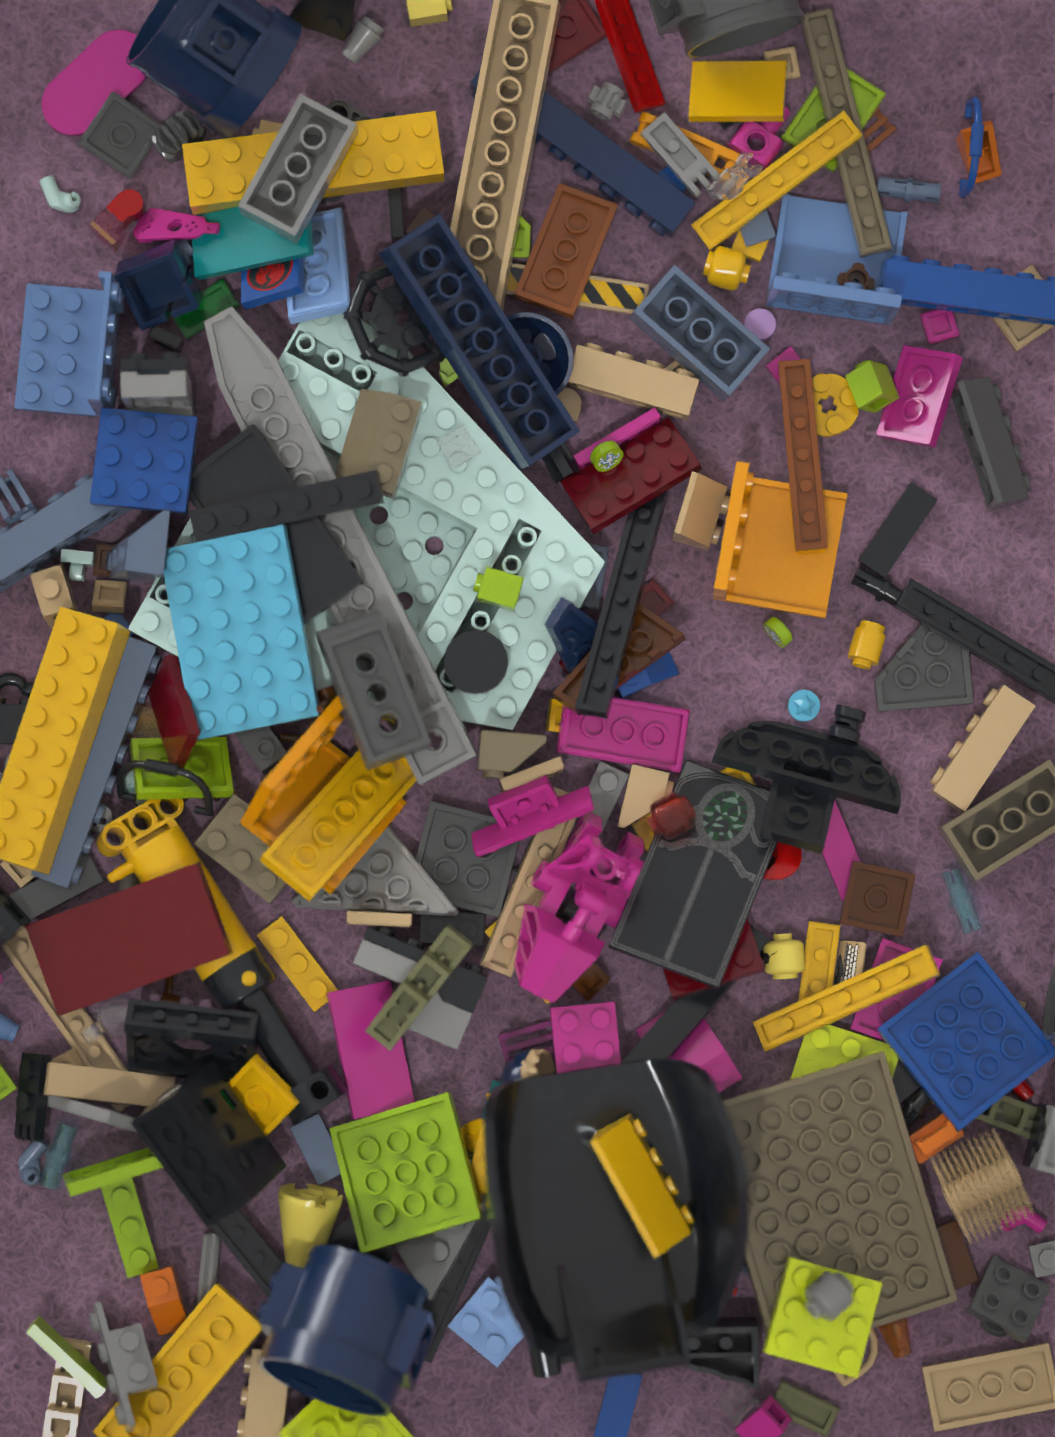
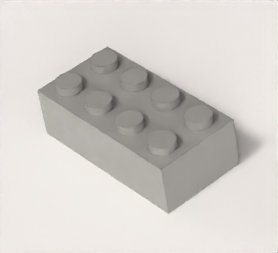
[238,94,358,244]

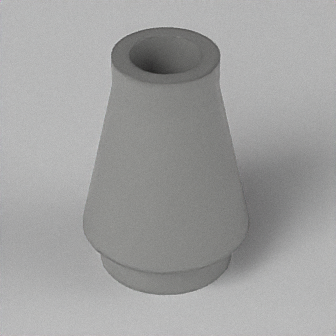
[342,15,384,64]

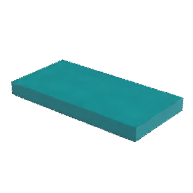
[192,206,314,280]

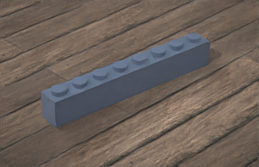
[31,637,162,890]

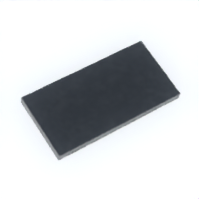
[189,424,364,625]

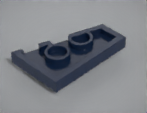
[544,597,598,674]

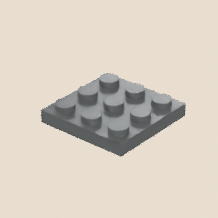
[416,801,520,918]

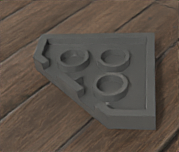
[874,608,974,712]

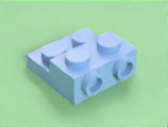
[448,1275,524,1368]

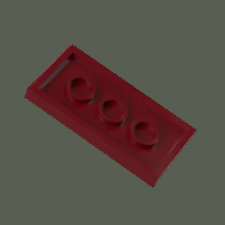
[561,417,702,535]

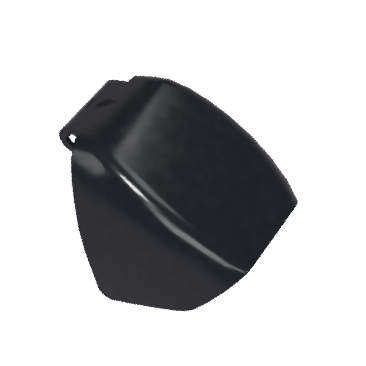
[483,1058,749,1382]

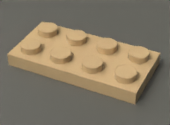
[921,1342,1055,1432]

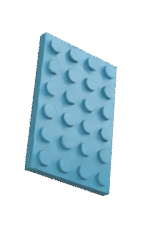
[163,524,321,740]

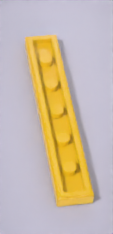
[691,110,863,251]
[753,945,941,1052]

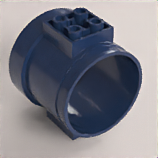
[126,0,302,138]
[257,1245,436,1417]

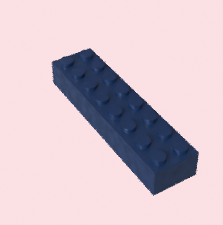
[379,214,580,469]

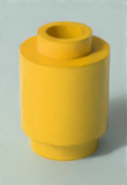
[847,620,886,670]

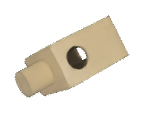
[30,563,79,629]

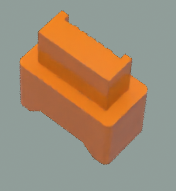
[909,1113,964,1163]

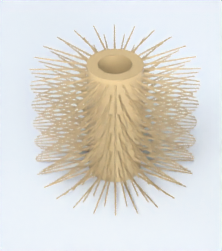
[929,1128,1034,1245]

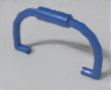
[959,96,984,198]

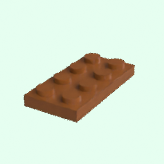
[514,183,618,320]

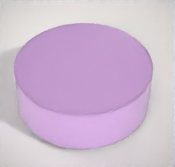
[744,308,776,341]

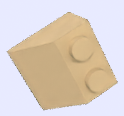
[672,471,730,551]

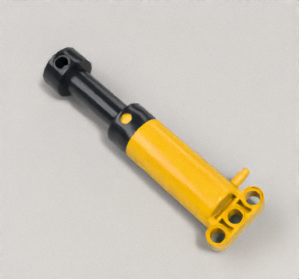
[96,799,348,1126]

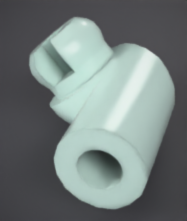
[39,175,81,213]

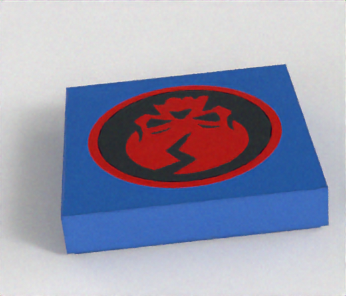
[241,258,304,310]

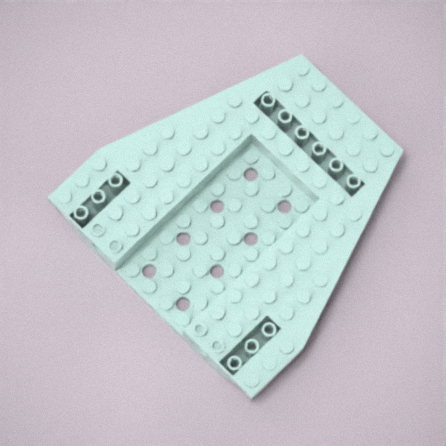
[128,313,605,731]

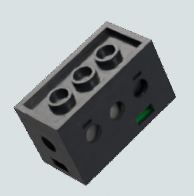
[130,1062,287,1227]

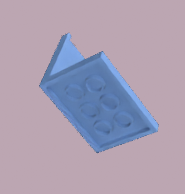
[766,194,908,325]
[14,271,125,417]

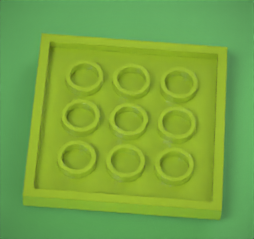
[329,1092,484,1254]

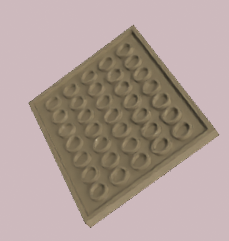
[722,1051,958,1359]

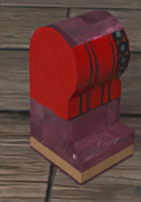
[89,189,145,252]

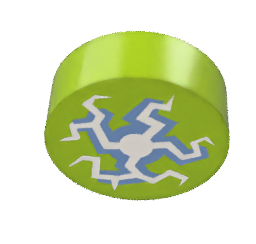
[590,441,623,472]
[763,617,793,648]

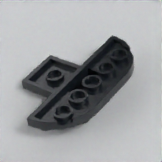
[712,721,901,854]

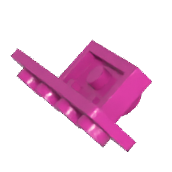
[471,775,594,857]

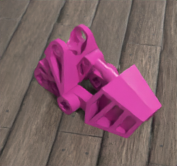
[514,812,644,1003]

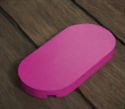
[41,30,147,136]

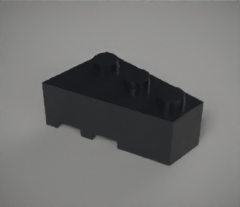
[681,1317,759,1390]

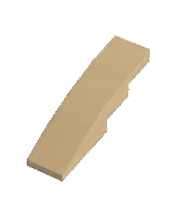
[42,1337,93,1437]

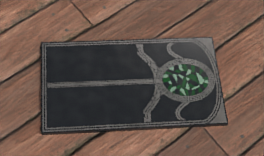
[609,760,778,989]

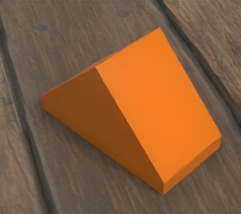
[956,120,1002,184]

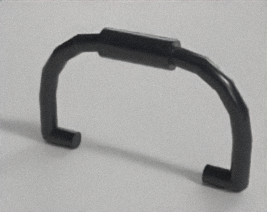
[116,759,214,816]

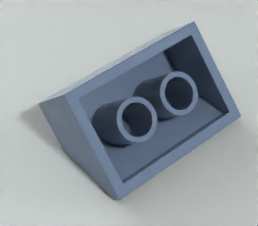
[105,510,170,583]

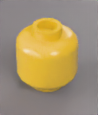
[703,246,751,291]

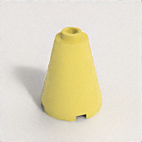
[278,1183,343,1269]

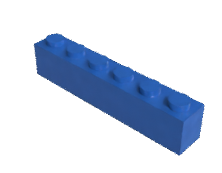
[879,255,1055,326]

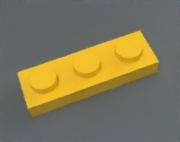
[256,916,339,1012]

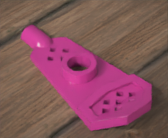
[133,208,220,243]

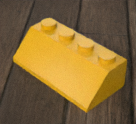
[591,1113,695,1258]

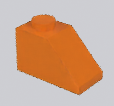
[140,1265,188,1336]

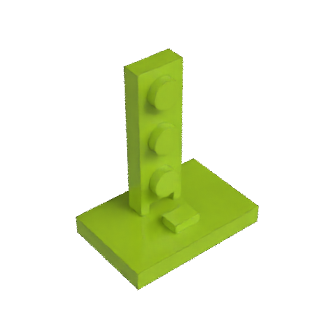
[62,1147,163,1278]

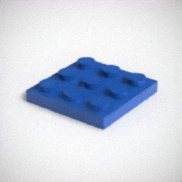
[90,408,198,514]

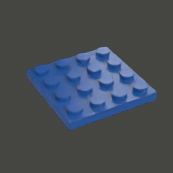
[877,952,1055,1132]

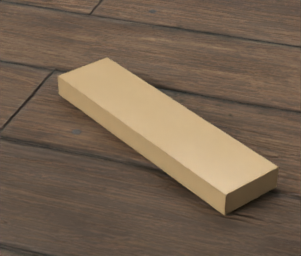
[44,1062,176,1107]

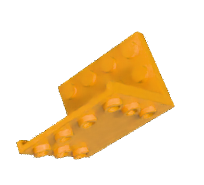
[713,461,848,619]
[240,696,407,895]

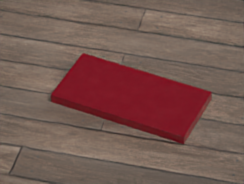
[25,862,233,1016]

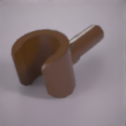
[316,685,338,713]
[161,975,181,1004]

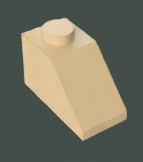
[617,764,674,829]

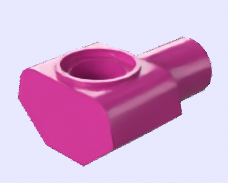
[727,107,790,170]

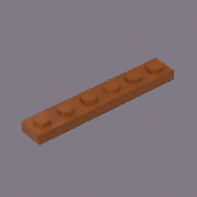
[778,359,828,552]

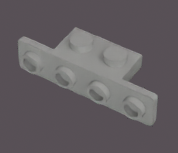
[89,1301,158,1433]

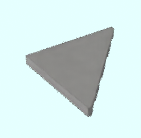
[291,826,459,916]
[47,1096,138,1133]

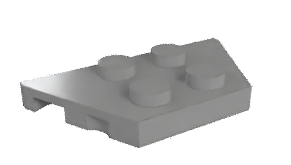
[394,1194,487,1301]

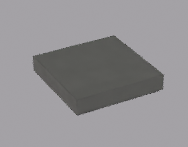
[77,91,162,180]

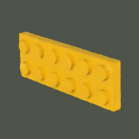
[259,750,417,902]
[93,1283,263,1437]

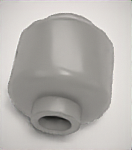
[805,1271,854,1321]

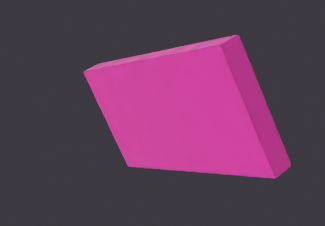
[556,697,690,773]
[326,980,415,1120]

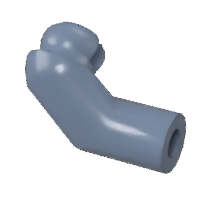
[18,1139,49,1186]

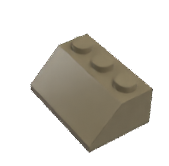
[335,389,422,499]
[475,730,547,779]

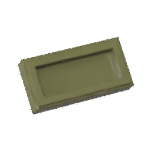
[773,1379,840,1437]

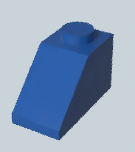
[617,652,679,699]

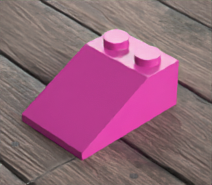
[636,1010,742,1093]

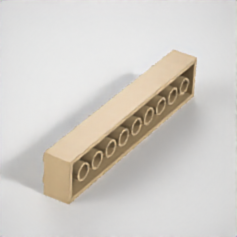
[450,0,561,311]

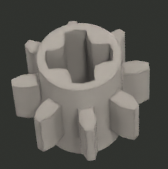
[587,82,627,121]

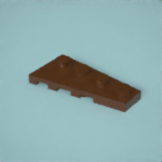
[553,603,685,715]

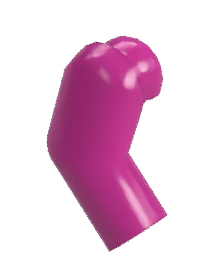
[999,1205,1048,1234]

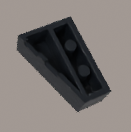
[289,0,361,42]

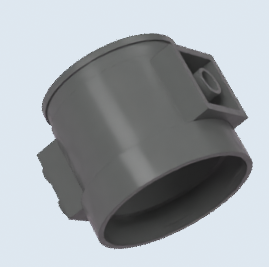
[649,0,805,58]

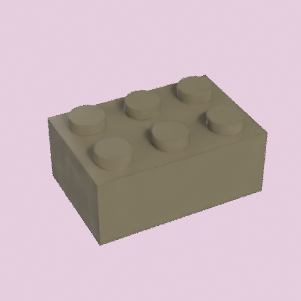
[194,794,288,904]

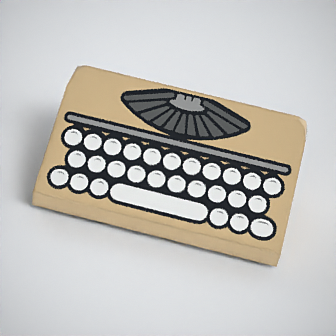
[834,940,866,985]

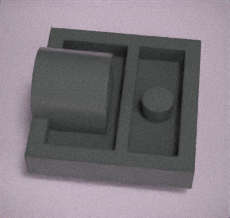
[966,1255,1050,1343]

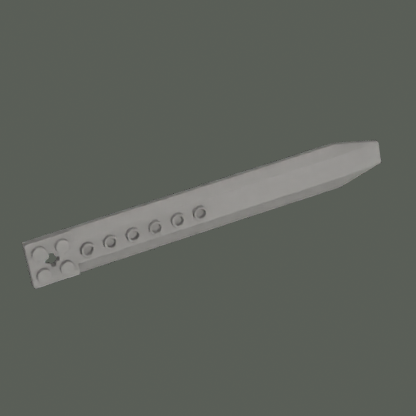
[204,306,479,785]

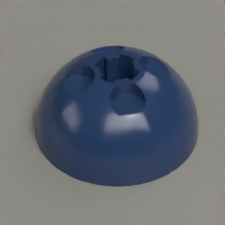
[506,312,573,395]

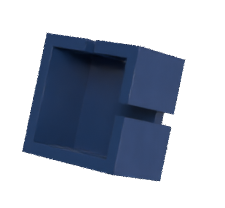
[114,239,203,331]

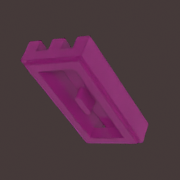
[498,1020,554,1063]

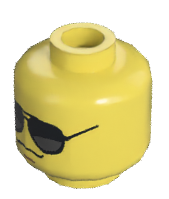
[763,933,805,980]

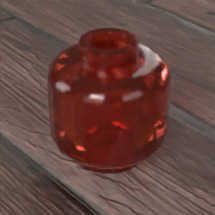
[647,792,697,840]

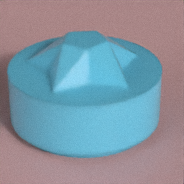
[788,690,820,722]

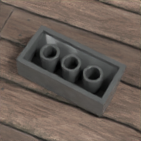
[951,377,1031,512]

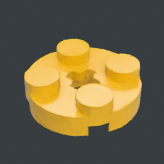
[812,373,859,437]

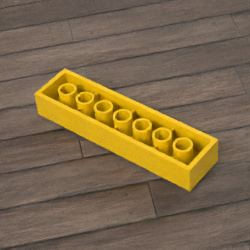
[182,111,445,215]
[0,606,131,875]

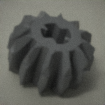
[151,110,207,163]

